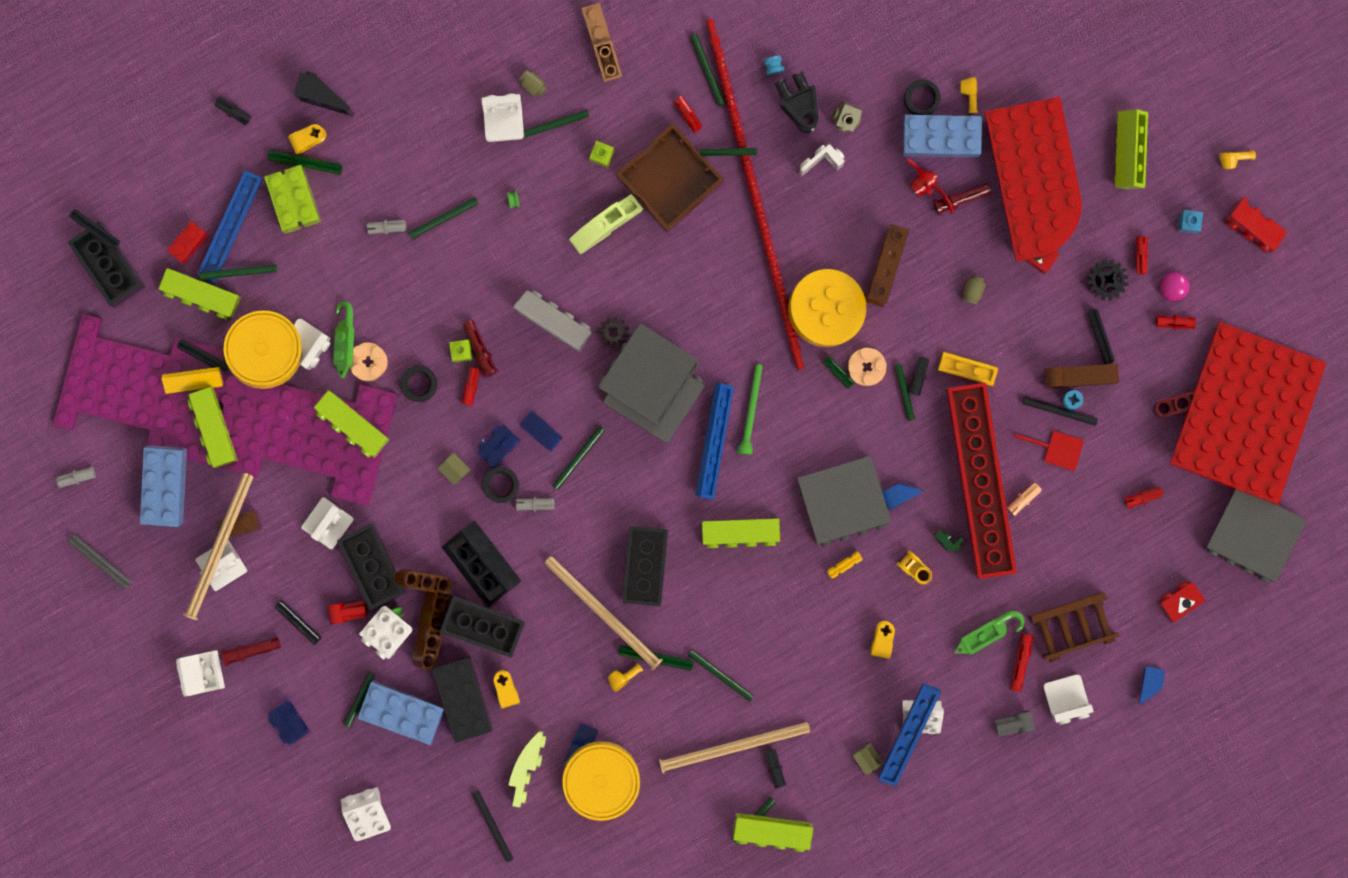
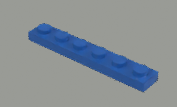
[197,170,263,283]
[695,383,734,500]
[878,683,941,786]

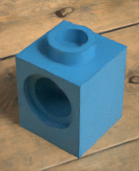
[1177,210,1203,234]

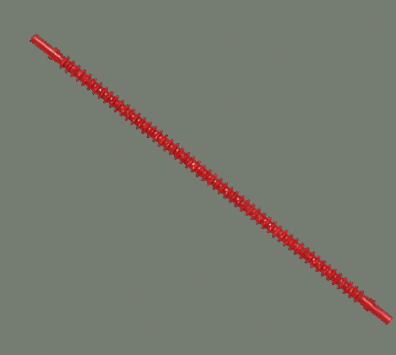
[706,19,804,370]

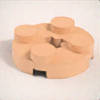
[350,343,388,381]
[848,348,887,386]

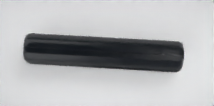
[69,209,120,249]
[1088,309,1115,365]
[177,339,229,374]
[275,600,321,645]

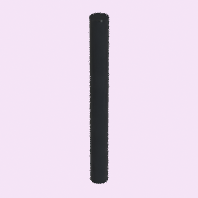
[1022,397,1098,426]
[472,790,514,863]

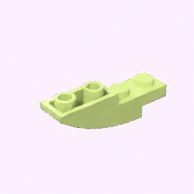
[569,194,643,255]
[509,731,546,807]

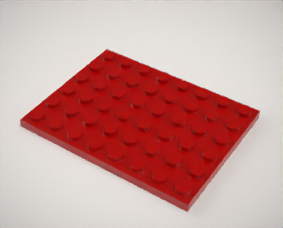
[1169,322,1327,505]

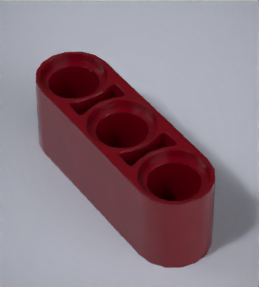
[1153,391,1195,418]

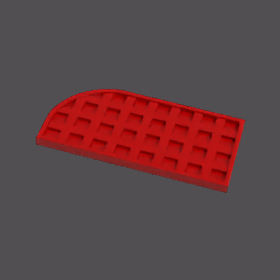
[984,96,1082,262]

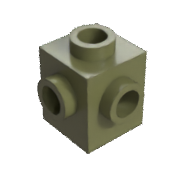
[832,101,862,133]

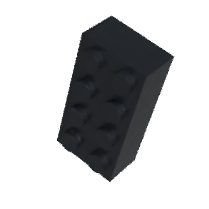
[67,221,146,308]
[337,523,407,610]
[622,526,668,606]
[436,594,525,658]
[432,657,494,743]

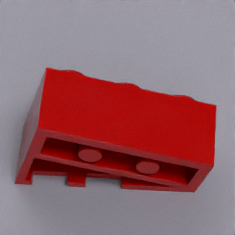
[1223,197,1288,253]

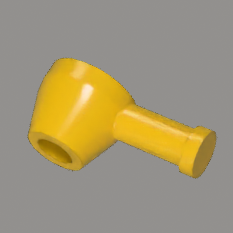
[961,77,978,113]
[1219,150,1256,169]
[608,663,643,692]

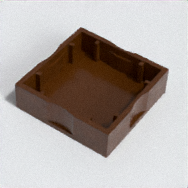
[616,123,724,233]

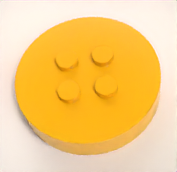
[788,269,866,347]
[224,311,303,389]
[563,741,640,821]

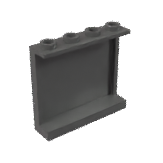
[598,323,700,427]
[603,375,705,445]
[797,456,891,547]
[1203,489,1307,584]

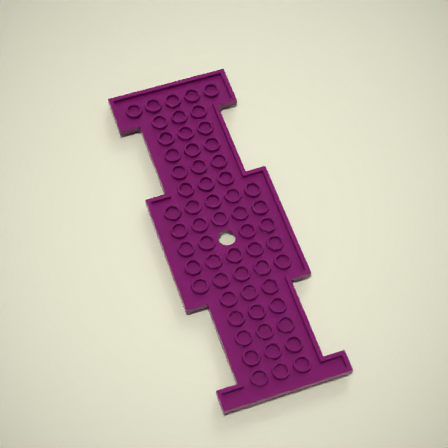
[53,314,398,506]

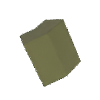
[438,453,471,485]
[852,743,883,775]

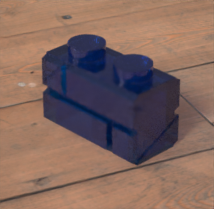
[477,424,521,468]
[268,700,310,745]

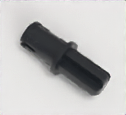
[214,97,252,126]
[909,357,929,396]
[765,749,787,788]

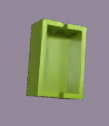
[264,165,321,234]

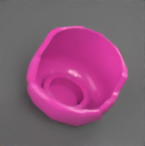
[1160,272,1190,301]

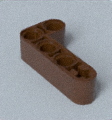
[1043,364,1119,389]

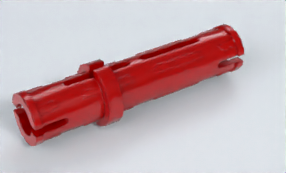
[1009,633,1034,692]

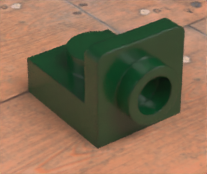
[933,530,964,553]

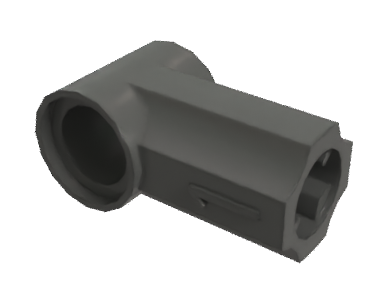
[994,711,1035,737]

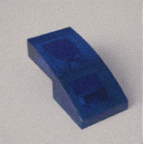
[520,411,563,452]
[564,722,599,761]

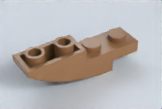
[581,2,622,82]

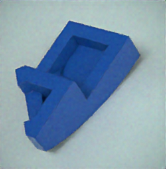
[882,483,924,510]
[1139,666,1165,705]

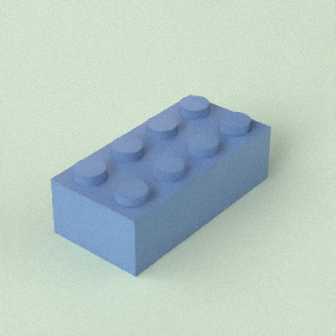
[902,115,982,158]
[140,445,187,527]
[358,681,445,745]

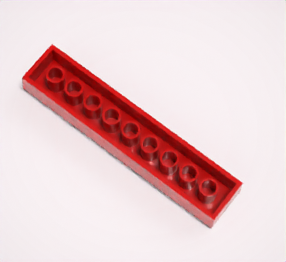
[946,382,1017,579]

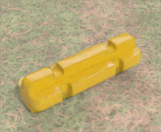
[827,552,862,579]

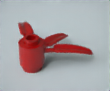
[906,158,954,214]

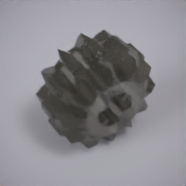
[597,316,630,349]

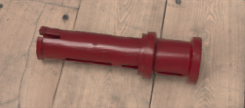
[933,183,991,216]
[463,320,499,378]
[221,637,281,667]

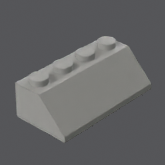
[513,290,592,353]

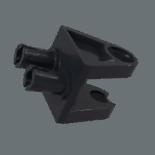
[774,71,819,133]

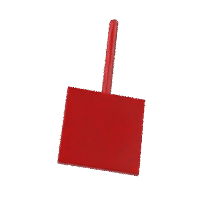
[1014,431,1084,471]

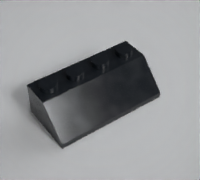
[442,521,522,608]

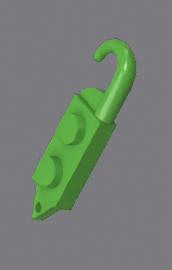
[333,301,354,378]
[954,611,1025,655]

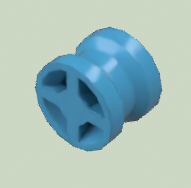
[763,55,785,76]
[1062,390,1083,410]

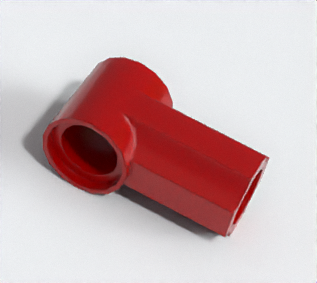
[327,601,367,625]

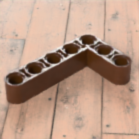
[395,569,452,670]

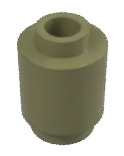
[518,70,547,98]
[962,275,986,305]

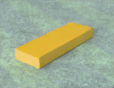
[938,352,998,386]
[162,367,223,394]

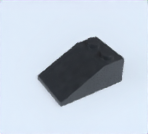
[294,71,355,117]

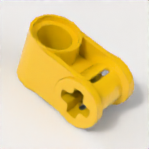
[288,124,326,154]
[896,550,932,584]
[870,621,895,659]
[494,670,520,709]

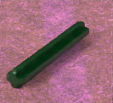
[268,150,343,175]
[618,645,694,671]

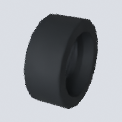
[904,79,941,115]
[400,366,437,402]
[482,467,519,503]

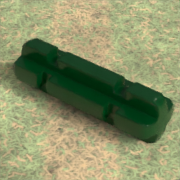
[823,356,854,389]

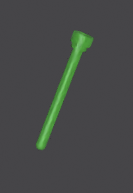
[737,363,763,455]

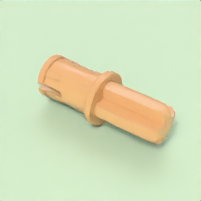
[1007,483,1041,516]

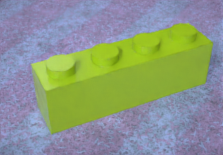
[1114,109,1148,190]
[159,268,241,320]
[188,387,238,468]
[314,390,390,458]
[702,519,780,548]
[732,813,813,852]

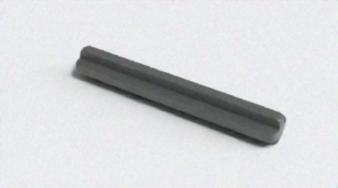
[68,535,132,589]

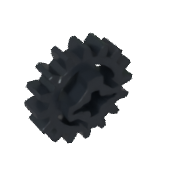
[1086,259,1129,301]

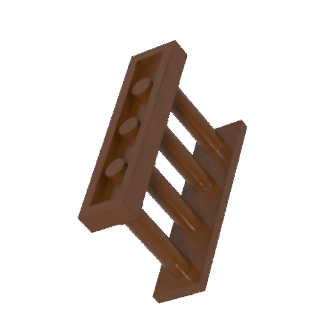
[866,224,909,307]
[1029,592,1119,662]

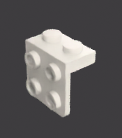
[482,93,524,142]
[799,144,845,176]
[294,319,331,370]
[359,606,412,659]
[176,650,225,697]
[1043,675,1094,725]
[341,787,391,841]

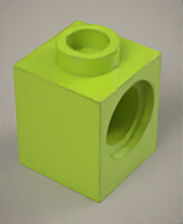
[589,141,615,169]
[449,340,473,363]

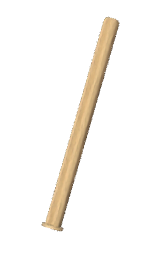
[183,473,253,620]
[545,556,663,671]
[659,722,810,774]

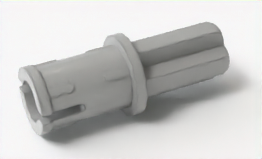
[367,219,406,235]
[56,467,96,488]
[516,497,555,512]

